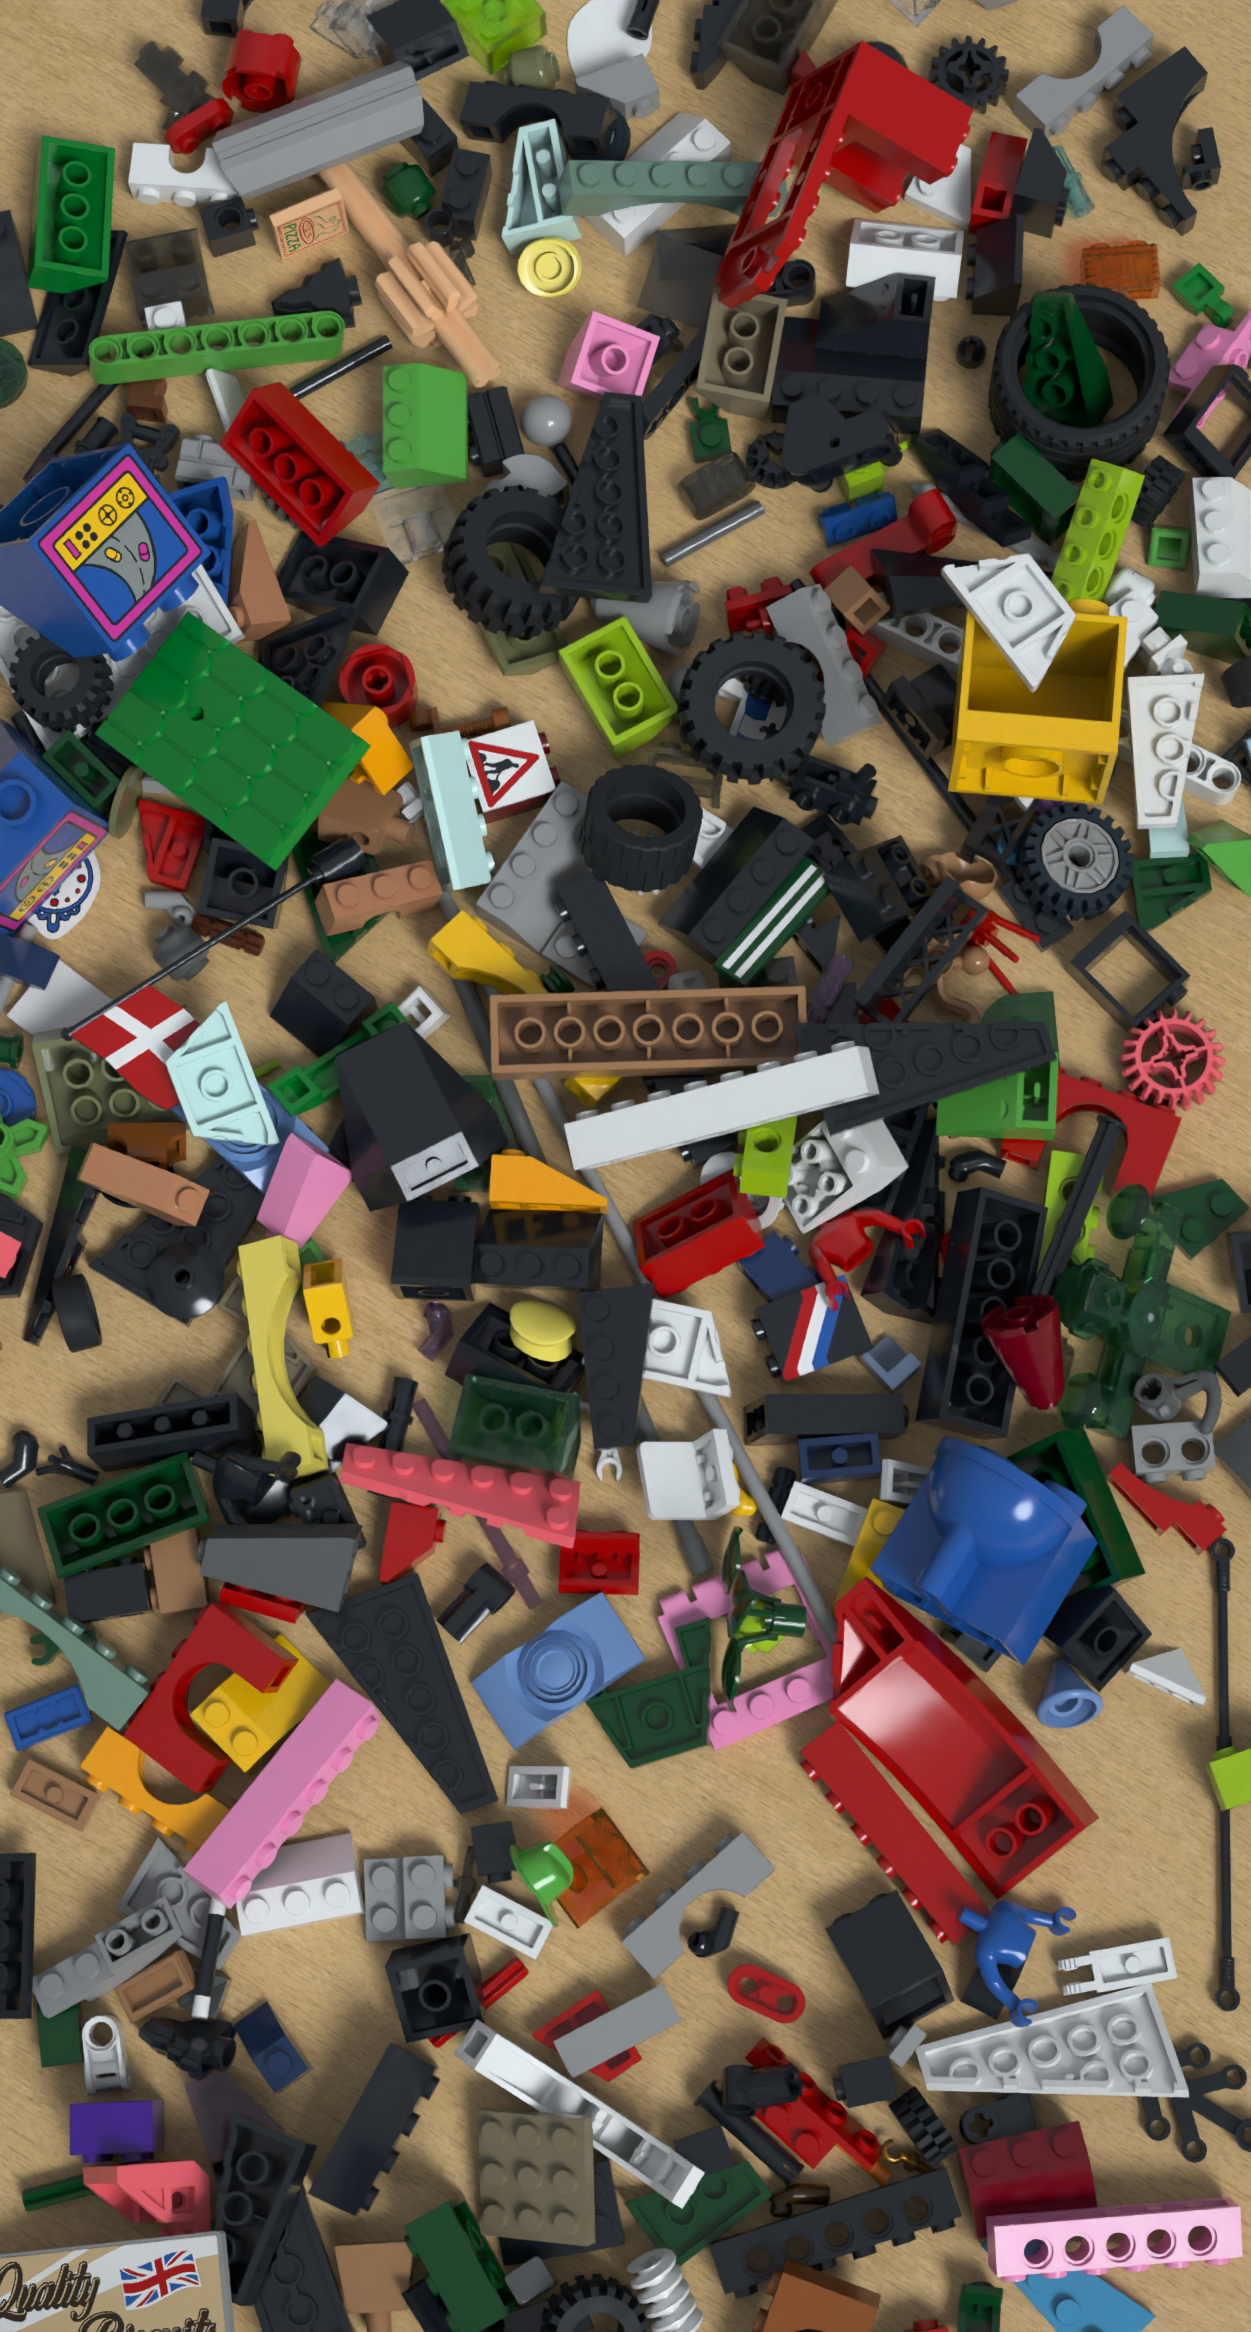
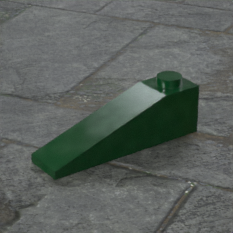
[1022,291,1114,428]

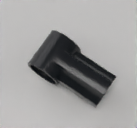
[436,1562,516,1645]
[721,2063,803,2118]

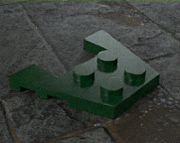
[585,1617,713,1769]

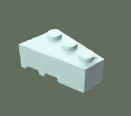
[501,119,582,255]

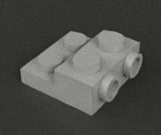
[364,1855,455,1942]

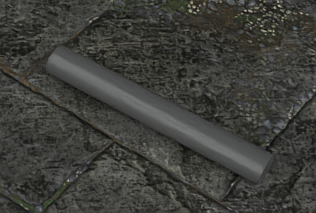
[660,500,765,567]

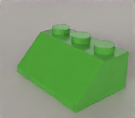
[383,362,468,489]

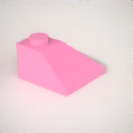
[557,311,660,401]

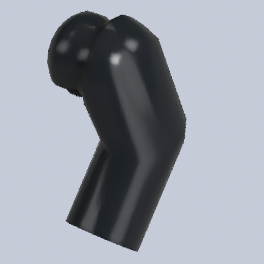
[948,1149,1007,1183]
[0,1430,39,1489]
[688,1906,740,1958]

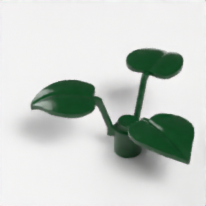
[721,1526,806,1712]

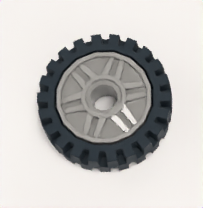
[1015,803,1134,921]

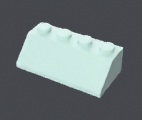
[409,731,495,892]

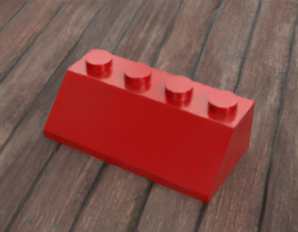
[219,382,381,547]

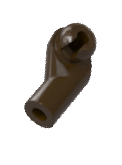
[768,2183,830,2218]

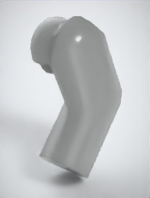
[145,890,196,927]

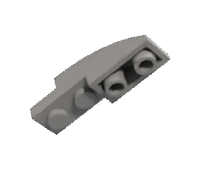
[32,1896,184,2019]

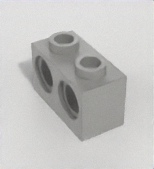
[1128,1421,1216,1484]

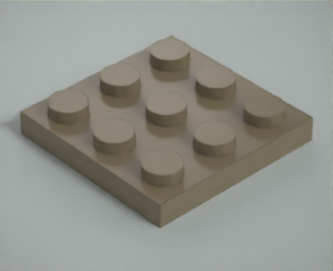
[478,2107,596,2247]

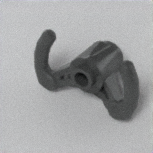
[1106,1369,1222,1441]

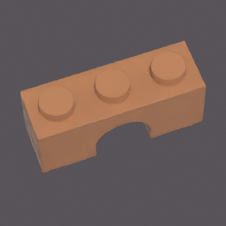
[315,859,443,937]

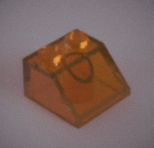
[554,1807,650,1929]

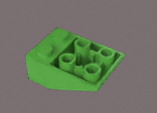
[936,1052,1059,1141]

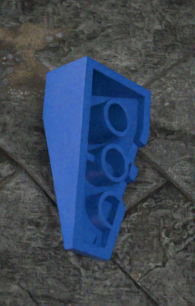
[168,476,234,605]

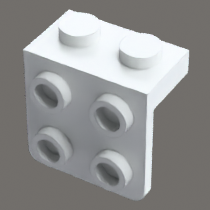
[636,1429,740,1520]

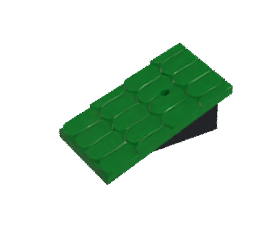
[95,611,371,871]

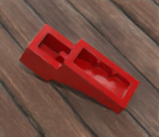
[1106,1462,1227,1555]

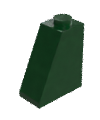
[1152,590,1251,665]

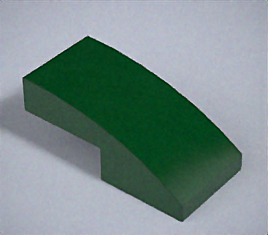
[37,2001,85,2068]

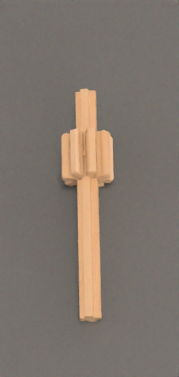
[291,100,502,388]

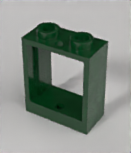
[987,432,1080,547]

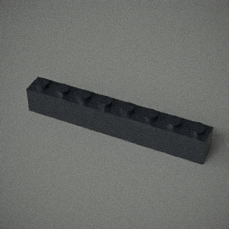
[553,871,738,1169]

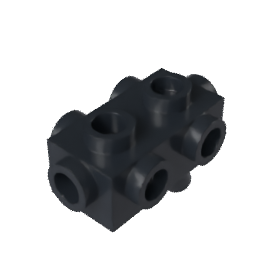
[785,755,879,826]

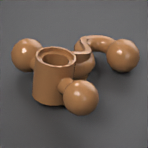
[898,943,990,1023]

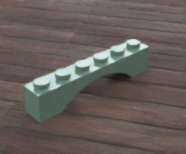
[558,160,788,217]
[0,1565,151,1731]

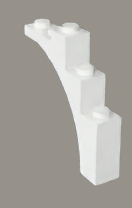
[454,2019,705,2209]

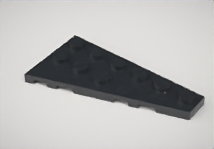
[537,392,652,603]
[258,604,358,708]
[792,1022,1057,1137]
[88,1125,313,1327]

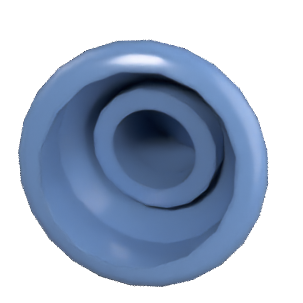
[1035,1659,1103,1729]

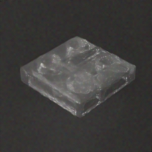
[369,484,457,565]

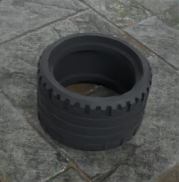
[988,284,1170,483]

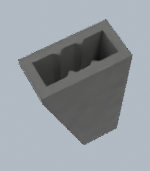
[197,1524,363,1612]

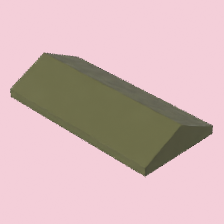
[443,542,568,676]

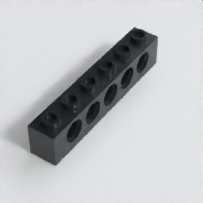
[710,2166,962,2299]

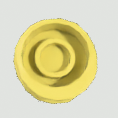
[517,237,582,298]
[510,1300,576,1362]

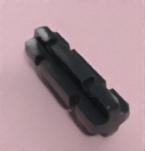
[755,1467,796,1544]

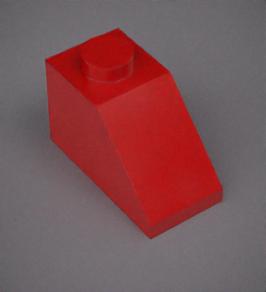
[379,1502,447,1585]

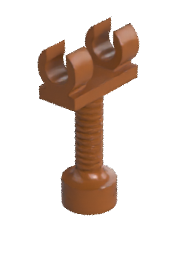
[408,706,511,739]

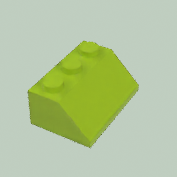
[558,616,678,761]

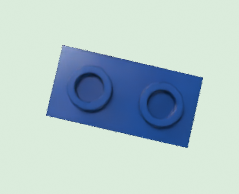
[817,490,898,547]

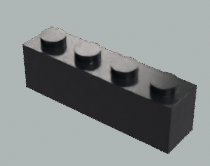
[87,1393,254,1472]

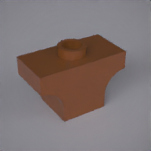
[108,1122,186,1171]

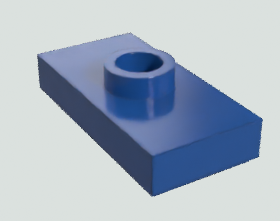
[3,1684,94,1752]

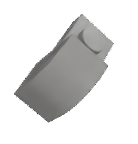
[481,454,570,506]

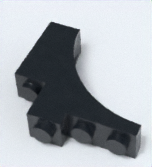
[1101,46,1208,237]

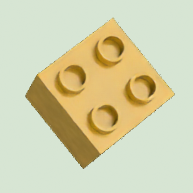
[948,599,1128,804]

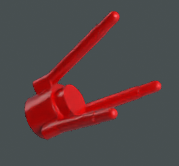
[959,909,1041,1000]

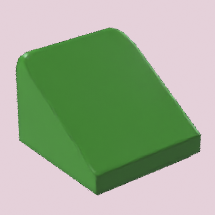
[1147,524,1190,569]

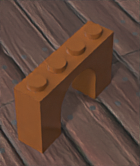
[752,2259,881,2332]

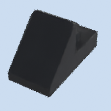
[791,915,840,980]

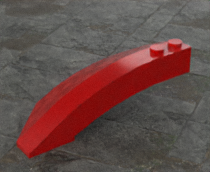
[829,1577,1099,1900]

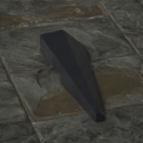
[870,549,1053,620]
[860,1118,945,1325]
[23,1145,101,1347]
[240,1375,391,1524]

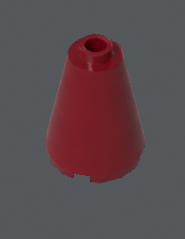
[980,1294,1066,1410]

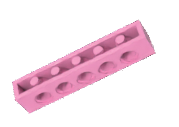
[986,2197,1243,2282]

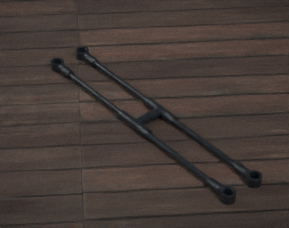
[1209,1538,1240,2012]

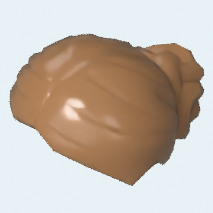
[919,851,996,901]

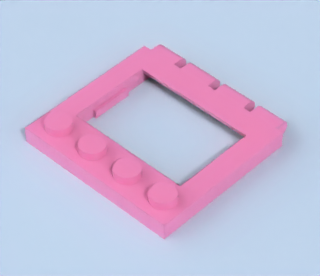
[657,1548,834,1751]

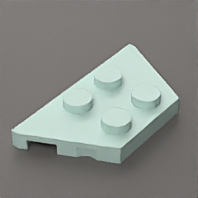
[165,1002,280,1146]

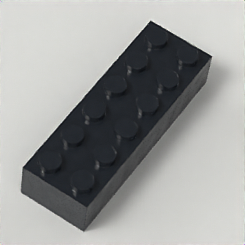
[915,1187,1048,1440]

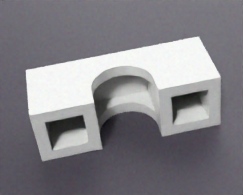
[128,143,243,207]

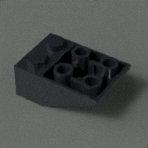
[814,274,936,359]

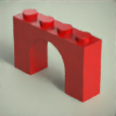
[1000,1066,1182,1212]
[123,1603,299,1793]

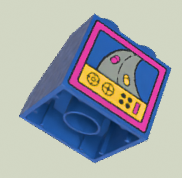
[0,443,211,662]
[0,718,109,937]

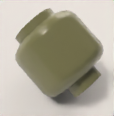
[503,45,560,91]

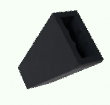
[743,1394,909,1446]

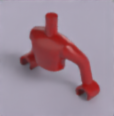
[807,1209,926,1311]

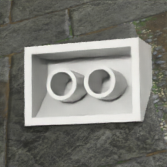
[846,219,964,301]
[1188,477,1251,598]
[236,1833,365,1937]

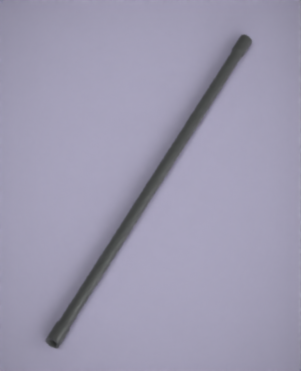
[451,977,714,1577]

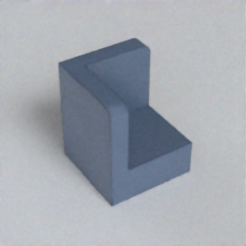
[859,1336,922,1394]

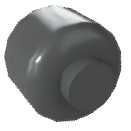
[153,924,210,982]

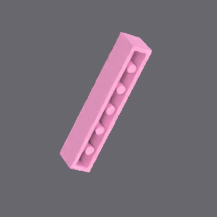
[183,1679,381,1910]

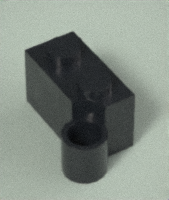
[424,148,492,248]

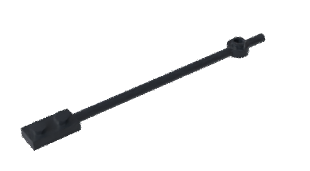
[790,578,1074,953]

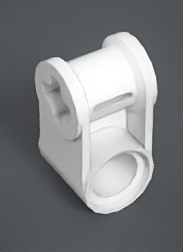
[82,2014,131,2096]

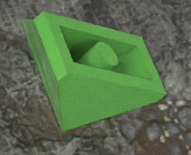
[1186,820,1251,897]

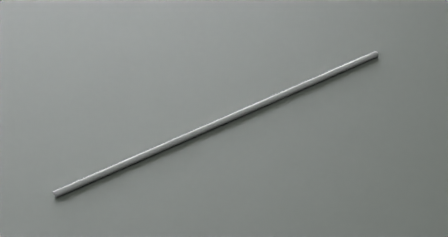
[438,891,837,1649]

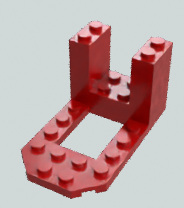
[715,41,973,309]

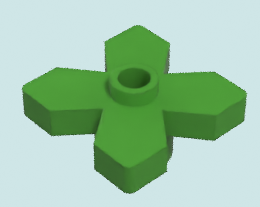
[0,1111,49,1199]

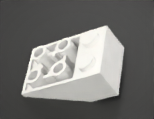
[783,1120,909,1233]

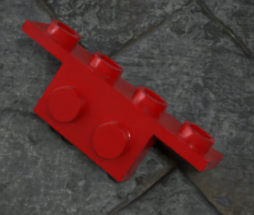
[745,2038,882,2171]

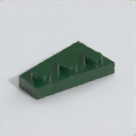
[624,2160,772,2266]

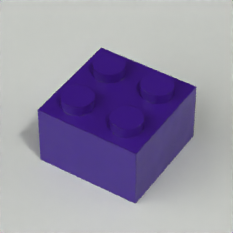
[70,2100,165,2163]

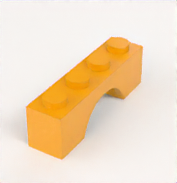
[80,1726,231,1855]

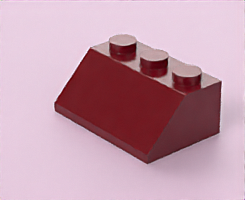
[957,2120,1098,2240]

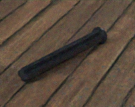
[1031,1115,1127,1298]

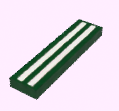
[713,857,831,988]

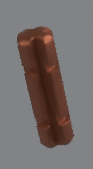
[191,913,265,956]

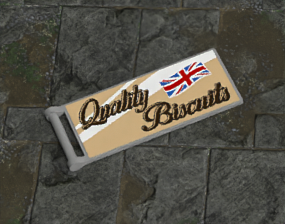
[0,2230,235,2332]

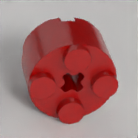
[222,29,302,114]
[339,643,418,729]

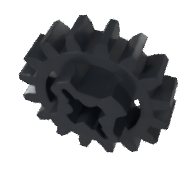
[928,36,1009,114]

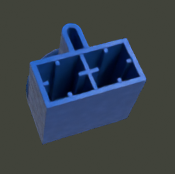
[870,1437,1098,1666]

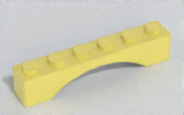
[237,1235,329,1479]

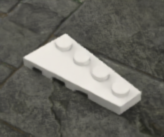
[1126,673,1205,829]

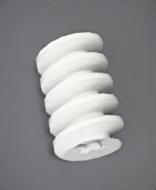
[626,2248,703,2332]

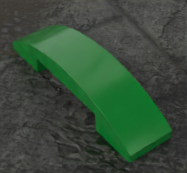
[267,1002,415,1117]

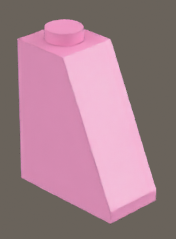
[256,1133,352,1249]

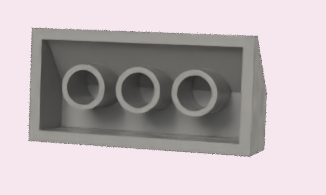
[476,781,624,956]

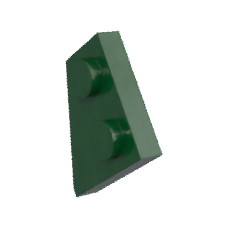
[1130,853,1212,933]
[1145,1179,1249,1261]

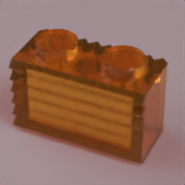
[1080,240,1161,300]

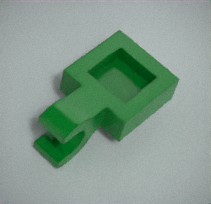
[1171,263,1235,329]

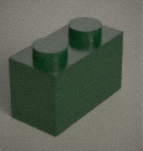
[41,729,122,815]

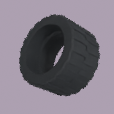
[579,764,703,892]

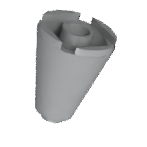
[591,580,700,656]

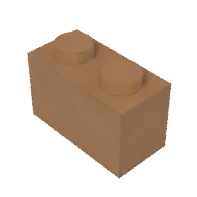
[144,1527,211,1618]

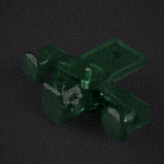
[1051,1183,1231,1438]

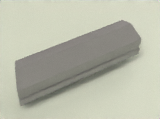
[212,61,424,199]

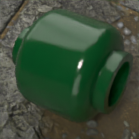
[381,162,436,220]

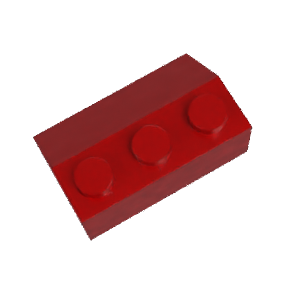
[633,1168,765,1299]

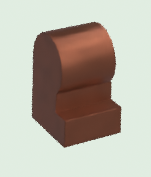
[125,378,168,423]

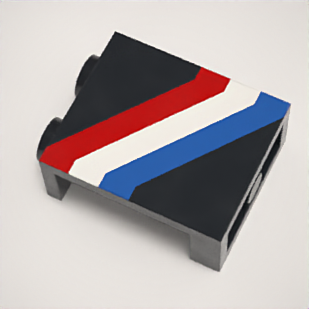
[750,1274,873,1385]

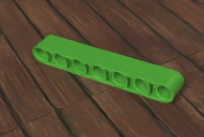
[89,311,345,385]

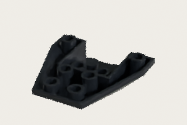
[335,1020,510,1212]

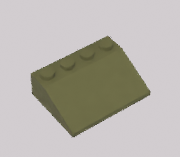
[32,1005,190,1155]

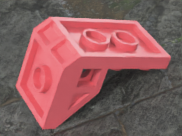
[83,2160,211,2237]

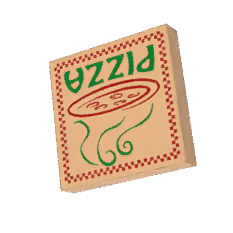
[269,187,350,260]

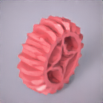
[1119,1008,1226,1112]

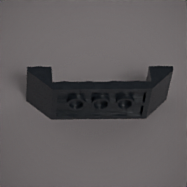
[212,2159,353,2332]

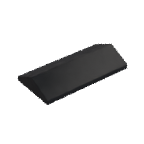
[27,230,128,377]
[0,1853,36,2019]

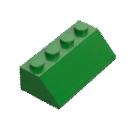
[27,135,115,294]

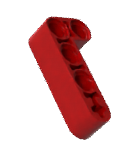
[809,489,958,607]

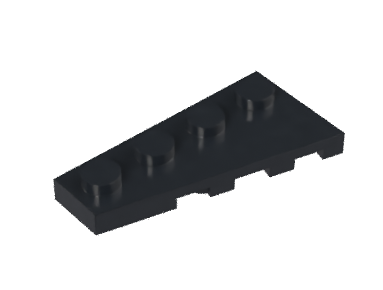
[577,1282,656,1451]

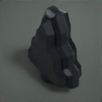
[271,258,362,328]
[138,2017,237,2081]

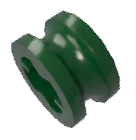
[539,964,575,993]

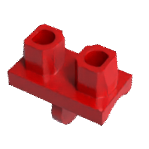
[724,576,793,637]

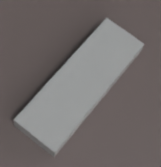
[553,1984,681,2079]

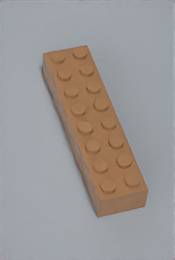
[490,986,807,1081]

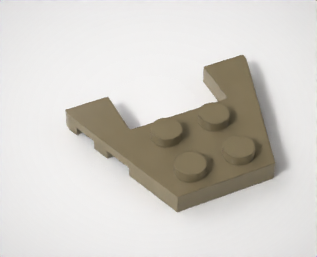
[154,1276,317,1434]

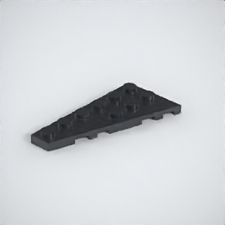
[305,1573,499,1815]

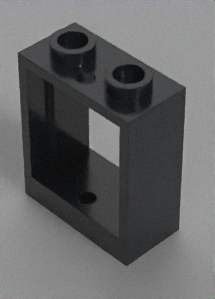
[1162,364,1251,479]
[1066,911,1191,1033]

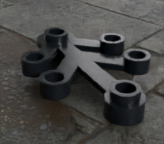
[1141,2043,1251,2163]

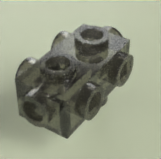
[134,40,215,131]

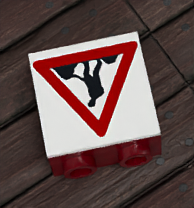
[466,720,561,824]

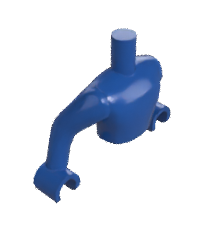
[957,1900,1076,2028]

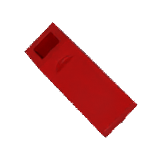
[969,132,1028,235]

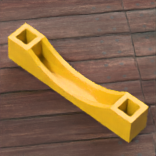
[426,909,625,1110]

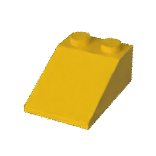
[190,1634,331,1776]

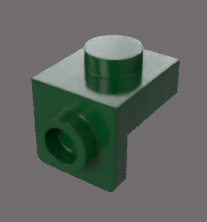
[957,2281,1003,2332]

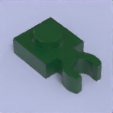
[690,398,732,463]

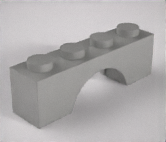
[1013,5,1154,139]
[766,584,882,747]
[621,1832,775,1980]

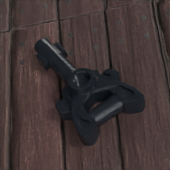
[112,412,180,474]

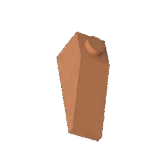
[227,520,291,642]
[76,1143,210,1226]

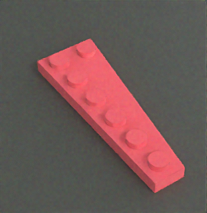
[340,1443,581,1549]

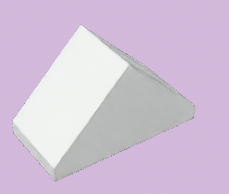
[879,1459,931,1509]
[506,1766,572,1811]

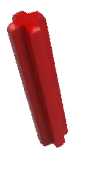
[428,1957,529,2048]

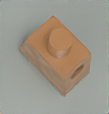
[318,774,415,855]
[335,2240,415,2332]

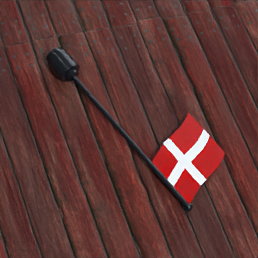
[61,836,367,1111]

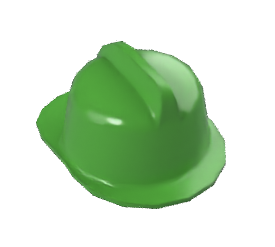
[509,1841,573,1927]

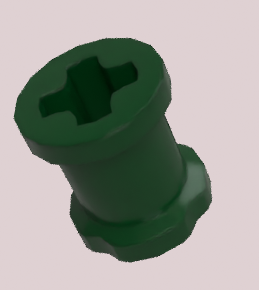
[0,1034,24,1069]

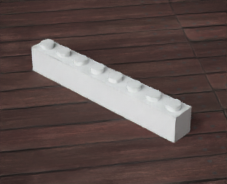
[564,1041,879,1170]

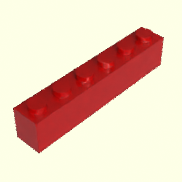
[799,1721,990,1946]

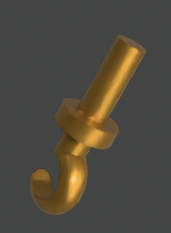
[881,2139,934,2173]

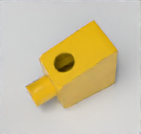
[303,1258,354,1358]

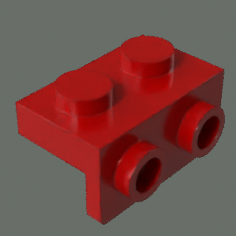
[558,1529,640,1595]

